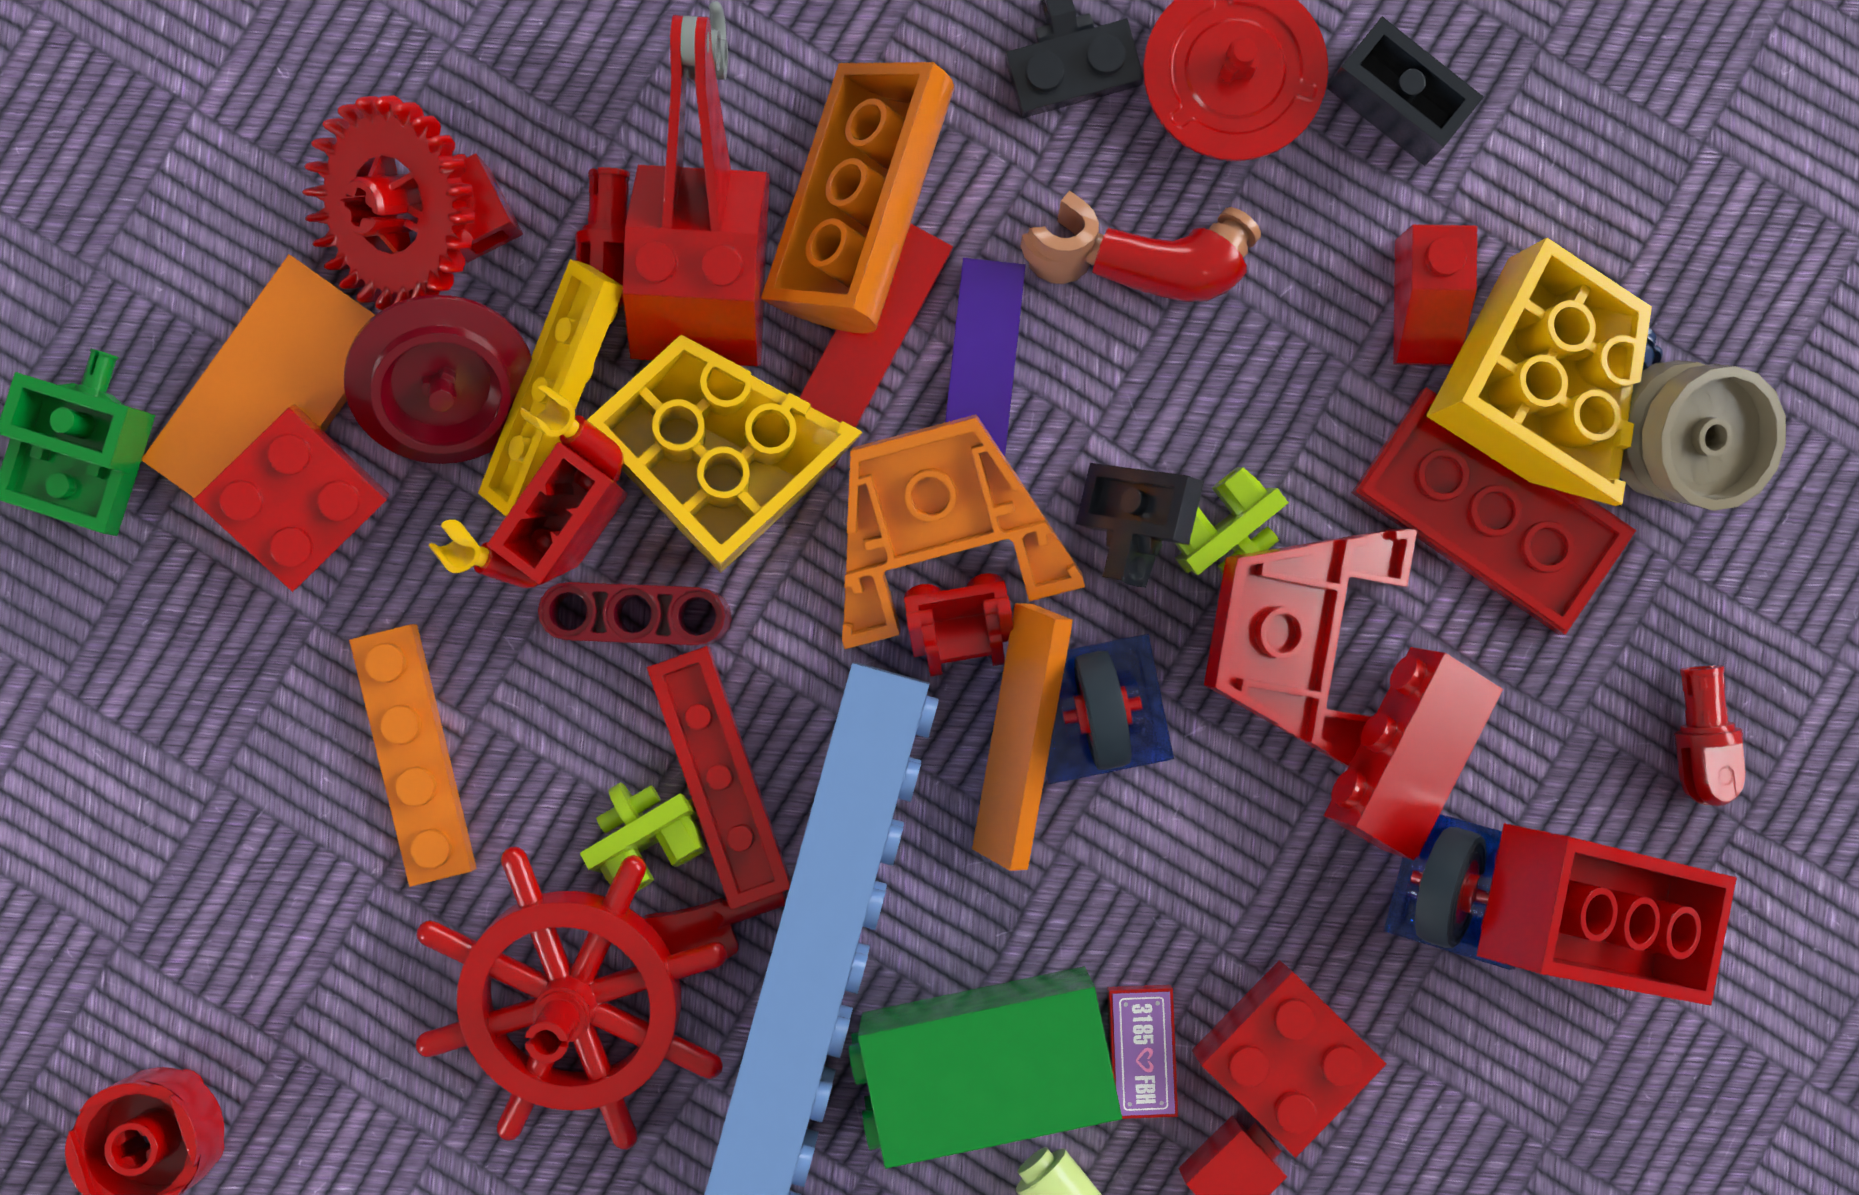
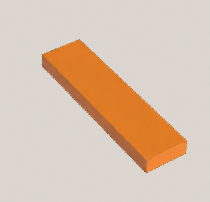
[972,603,1073,871]

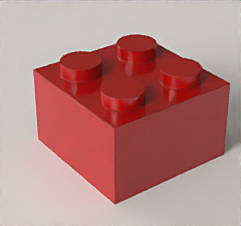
[193,404,389,592]
[1192,960,1387,1158]

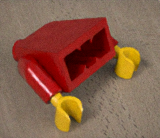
[428,385,628,588]

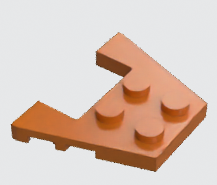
[842,414,1085,649]

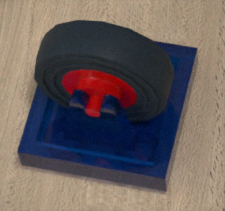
[1045,634,1174,784]
[1384,814,1515,970]

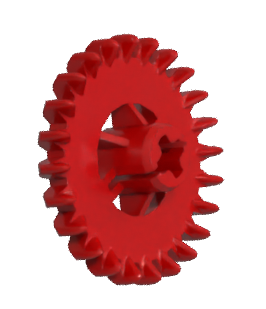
[302,95,475,310]

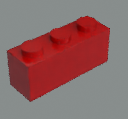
[1323,647,1503,862]

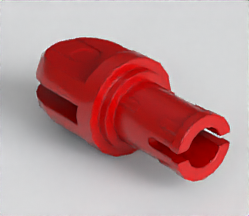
[575,167,630,308]
[1674,665,1746,806]

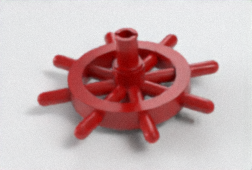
[416,847,728,1150]

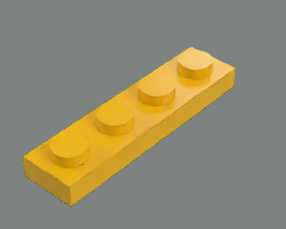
[478,259,623,516]

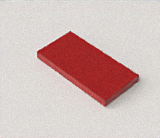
[1351,387,1637,635]

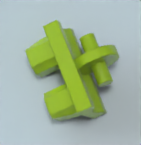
[1175,467,1289,575]
[580,782,706,892]

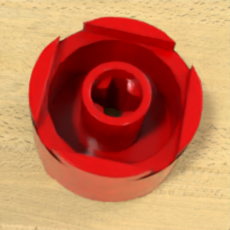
[65,1067,225,1195]

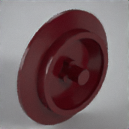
[344,295,532,464]

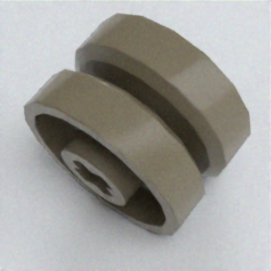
[1620,360,1786,511]

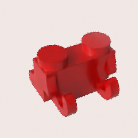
[904,573,1014,677]

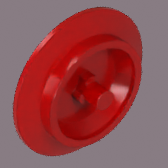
[1143,0,1328,161]

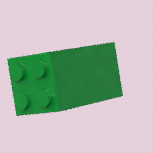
[849,966,1122,1169]

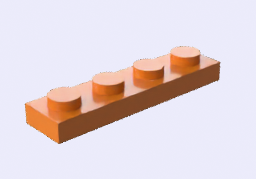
[349,624,477,887]

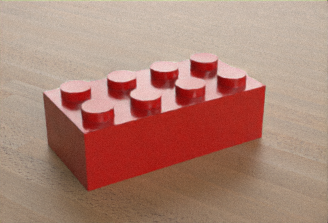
[1477,823,1737,1006]

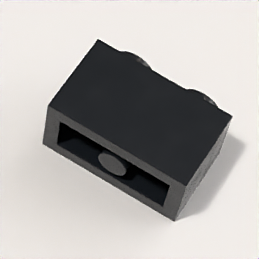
[1327,16,1484,166]

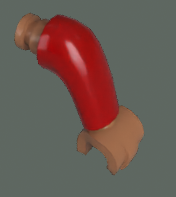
[1020,191,1261,302]

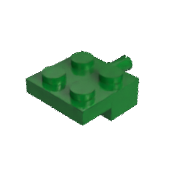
[0,348,156,536]

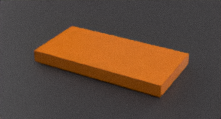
[141,254,375,498]

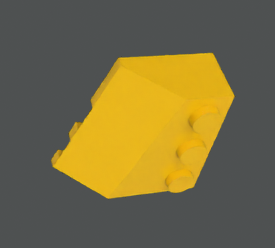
[1426,238,1652,506]
[587,335,862,573]

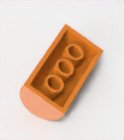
[761,62,954,333]

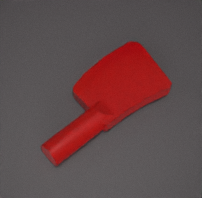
[643,891,787,959]

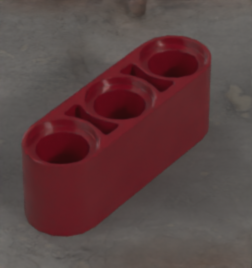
[538,582,732,646]

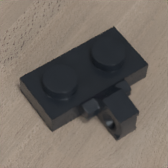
[1005,0,1144,118]
[1076,463,1204,588]

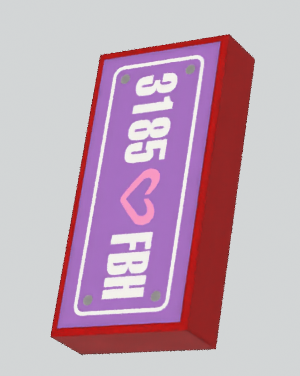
[1107,985,1178,1119]

